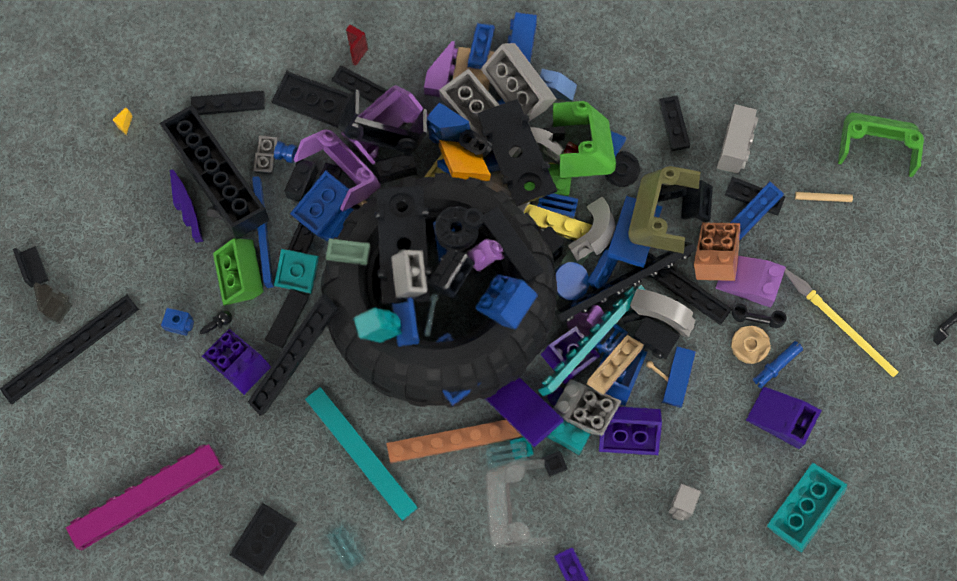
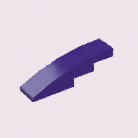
[170,170,203,243]

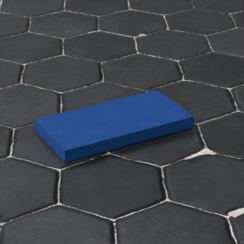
[607,196,662,268]

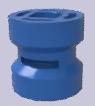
[274,141,298,163]

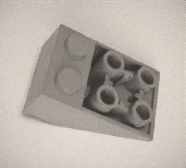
[553,379,621,436]

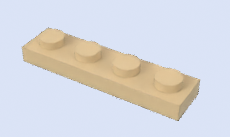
[587,335,644,395]

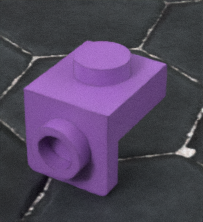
[467,239,504,271]

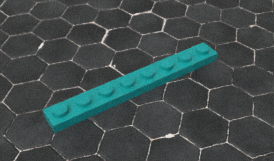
[538,285,645,396]

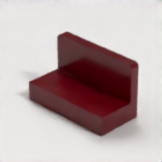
[346,24,368,66]

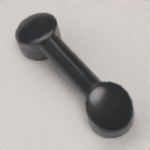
[732,304,787,328]
[933,311,957,345]

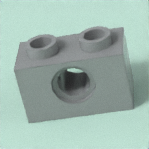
[669,484,701,521]

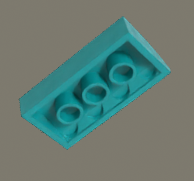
[767,463,847,553]

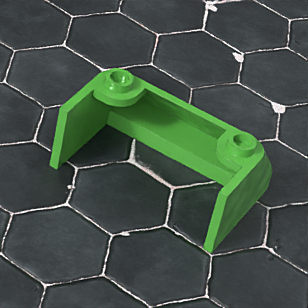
[553,101,616,178]
[838,113,924,177]

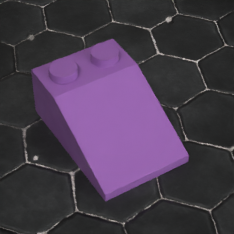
[716,256,786,308]

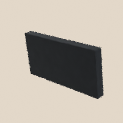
[271,71,352,128]

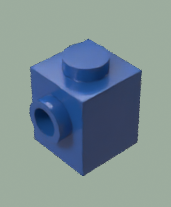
[161,308,194,336]

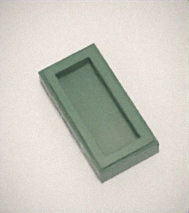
[326,239,370,265]

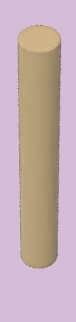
[795,192,853,202]

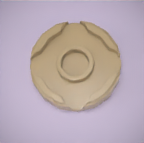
[731,326,770,364]

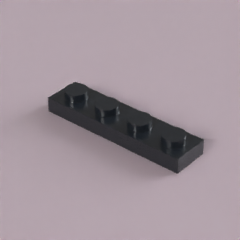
[191,91,265,115]

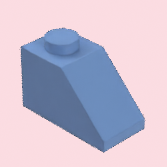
[540,69,577,102]

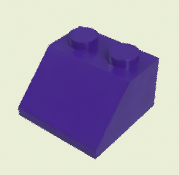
[541,326,600,384]

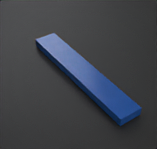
[252,176,274,288]

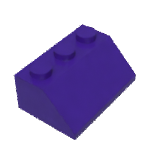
[599,407,662,455]

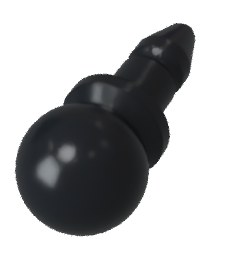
[200,310,232,334]

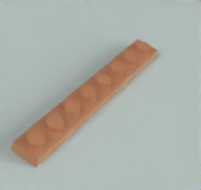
[387,420,523,463]

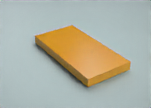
[439,140,491,181]

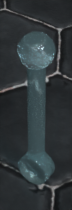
[425,294,438,336]

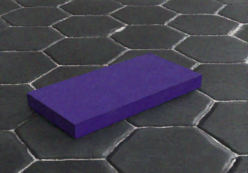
[485,377,564,447]

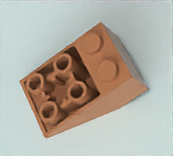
[694,223,740,281]

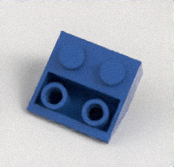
[476,275,537,329]

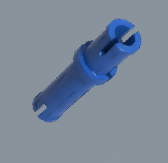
[753,341,803,388]

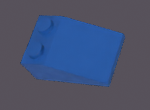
[590,339,647,406]

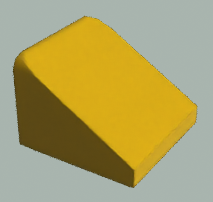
[113,108,132,135]

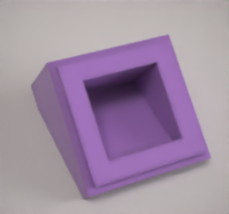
[585,305,605,329]

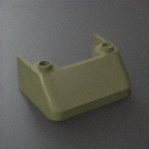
[628,166,701,254]

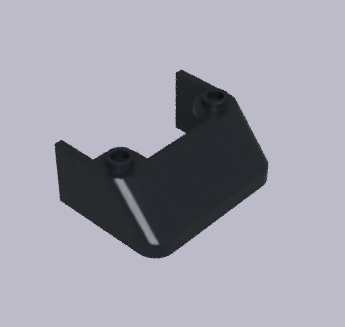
[338,90,427,154]

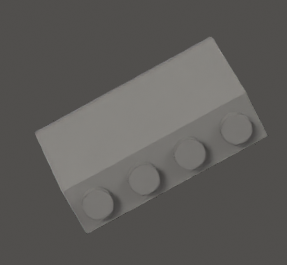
[481,43,557,122]

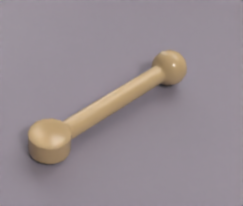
[646,361,669,381]

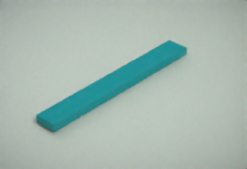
[305,387,418,521]

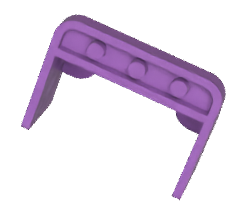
[342,86,428,165]
[294,130,381,212]

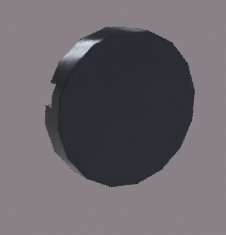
[604,151,640,187]

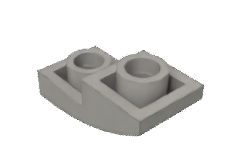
[253,135,279,173]

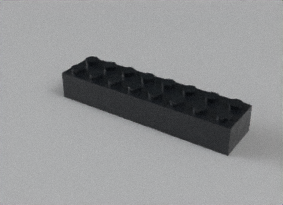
[160,105,269,240]

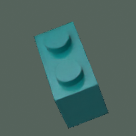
[354,308,402,342]
[547,420,590,456]

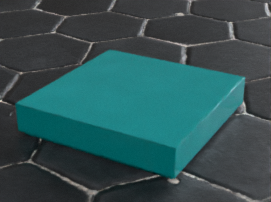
[274,249,319,294]

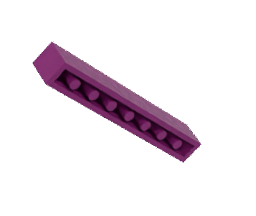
[66,444,223,551]

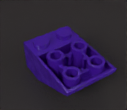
[202,329,271,395]
[746,387,822,449]

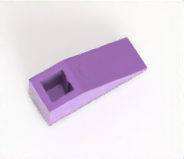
[424,41,458,97]

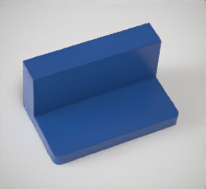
[392,297,419,346]

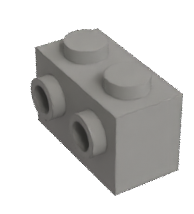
[392,250,427,298]

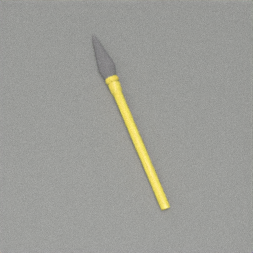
[784,268,898,377]

